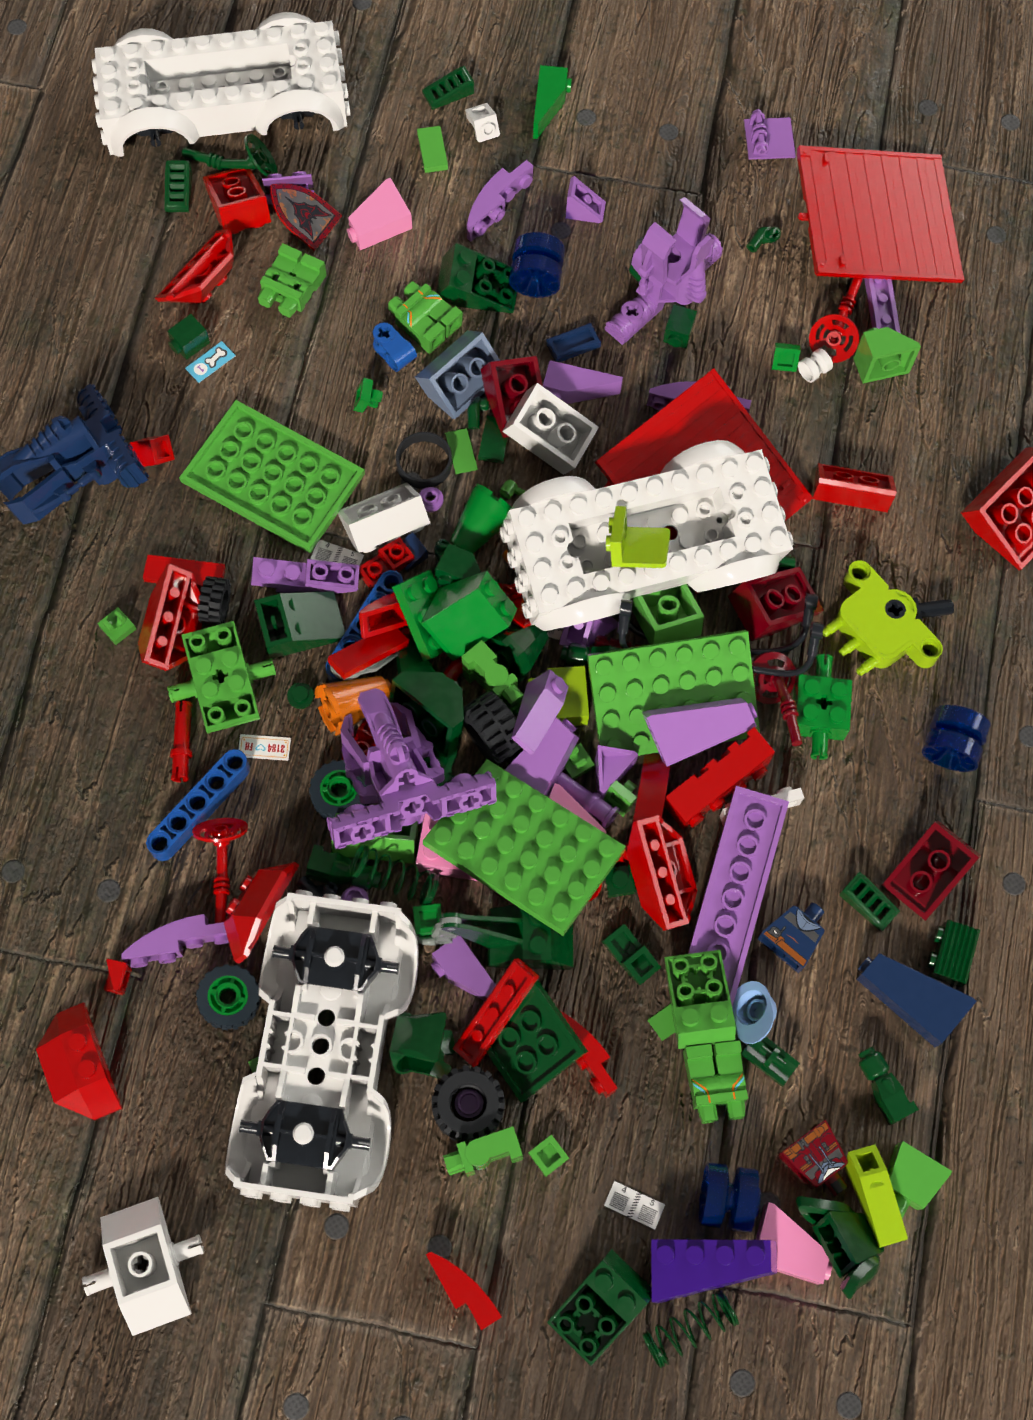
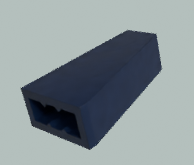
[856,953,977,1048]

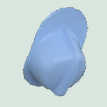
[732,981,777,1044]

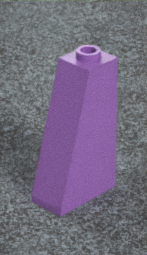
[642,698,757,766]
[505,717,579,797]

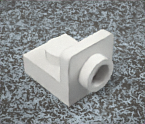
[465,103,500,142]

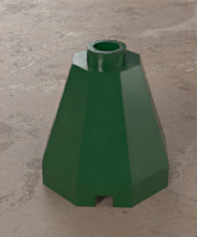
[485,624,549,684]

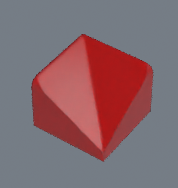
[104,959,132,996]

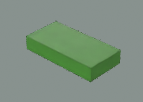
[417,126,448,173]

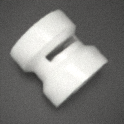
[798,348,833,383]

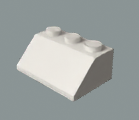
[338,483,430,553]

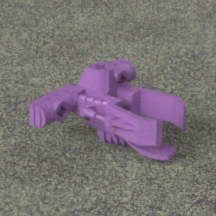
[605,197,723,345]
[327,688,497,849]

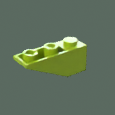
[845,1145,908,1248]

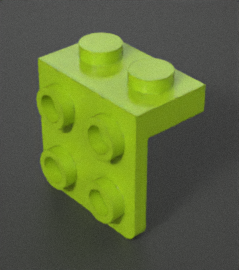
[606,506,670,568]

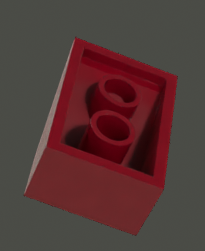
[481,356,543,438]
[728,566,824,641]
[882,820,982,921]

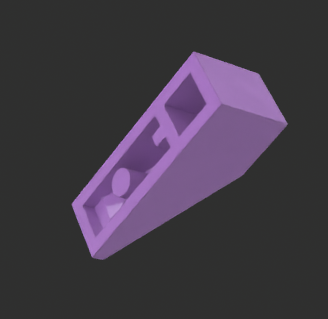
[543,360,623,404]
[511,669,569,755]
[431,936,496,1001]

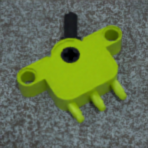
[823,560,954,676]

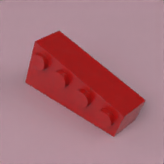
[664,727,775,829]

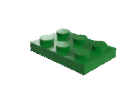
[392,569,444,661]

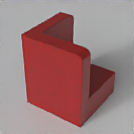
[130,435,175,467]

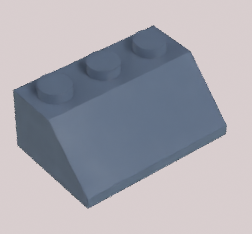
[415,330,500,419]

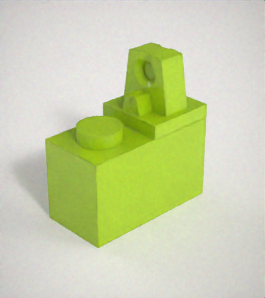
[527,666,589,726]

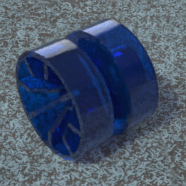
[509,232,565,298]
[922,705,991,772]
[698,1162,761,1233]

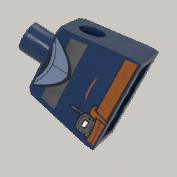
[757,902,825,974]

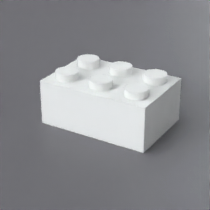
[502,383,599,475]

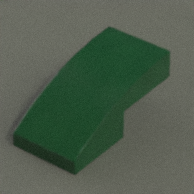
[478,416,509,464]
[601,923,662,985]

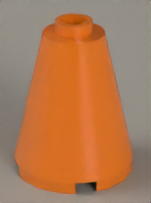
[315,676,391,736]

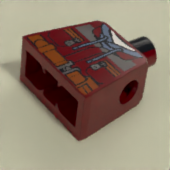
[777,1120,848,1197]

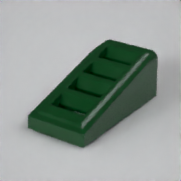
[422,66,474,110]
[164,160,192,212]
[839,871,900,932]

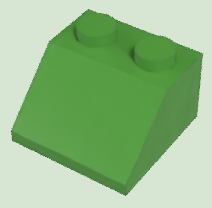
[853,327,921,383]

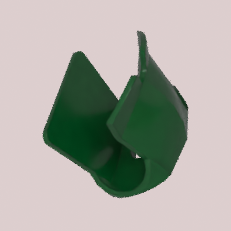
[389,1012,455,1080]

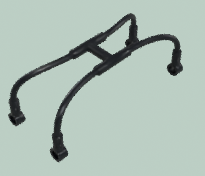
[617,593,824,677]

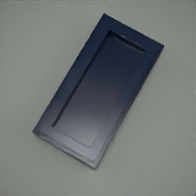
[546,323,601,362]

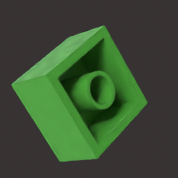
[632,584,704,645]

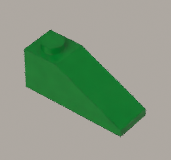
[533,65,572,139]

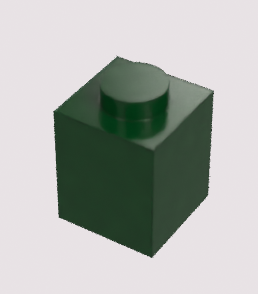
[663,304,697,349]
[167,314,210,360]

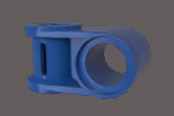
[373,323,417,372]

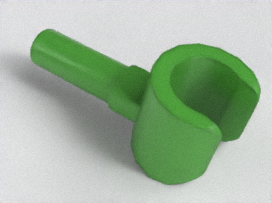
[499,480,526,499]

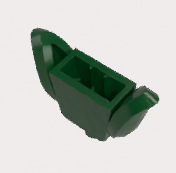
[796,1196,884,1299]

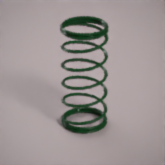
[349,844,440,906]
[642,1289,739,1368]

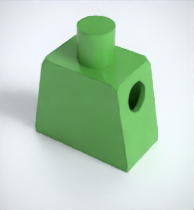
[887,1141,952,1218]

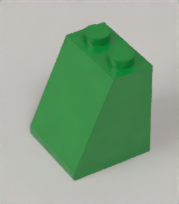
[421,571,517,661]

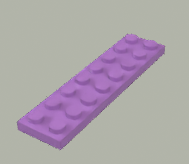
[688,786,789,1007]

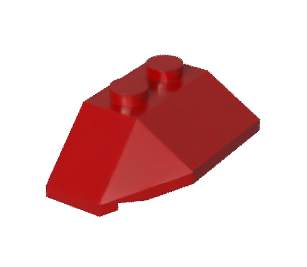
[155,229,234,303]
[138,564,203,671]
[626,815,697,931]
[224,862,299,964]
[36,1002,122,1120]

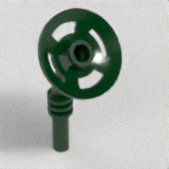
[182,134,278,177]

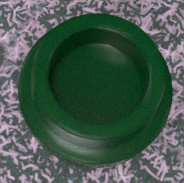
[287,683,314,709]

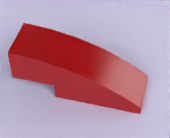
[359,592,408,639]
[632,753,670,825]
[426,1252,502,1330]

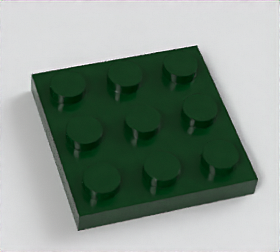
[487,980,588,1103]

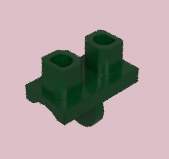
[741,1037,800,1087]

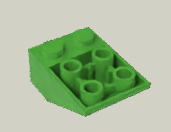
[664,950,736,1049]

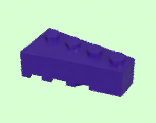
[651,1239,777,1303]

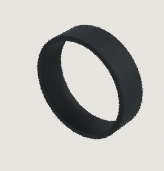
[396,432,452,489]

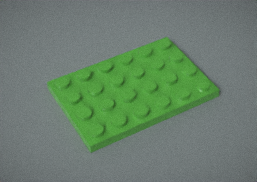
[179,400,365,553]
[587,630,760,756]
[423,759,626,936]

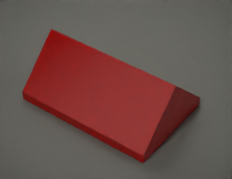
[813,463,897,512]

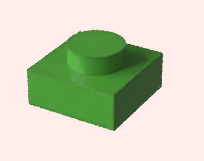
[528,1134,569,1177]

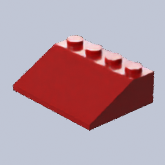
[961,447,1033,570]

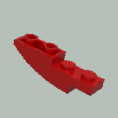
[560,1011,617,1098]

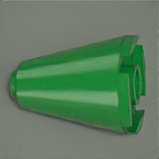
[449,484,512,554]

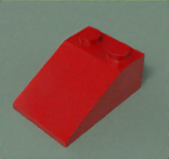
[203,169,271,234]

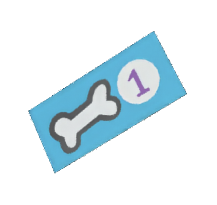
[185,341,236,383]

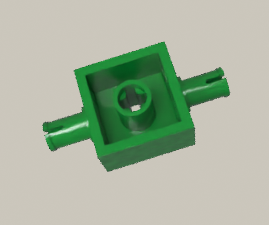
[793,654,852,760]

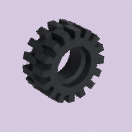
[198,576,231,625]

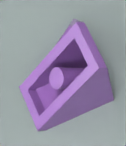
[566,176,606,223]
[559,616,618,647]
[594,745,638,799]

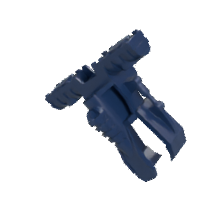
[0,383,149,524]

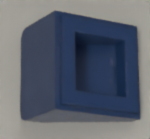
[403,532,428,572]

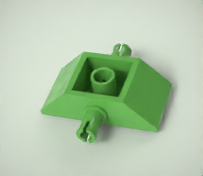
[167,621,276,734]

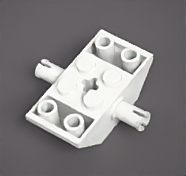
[82,1197,205,1336]

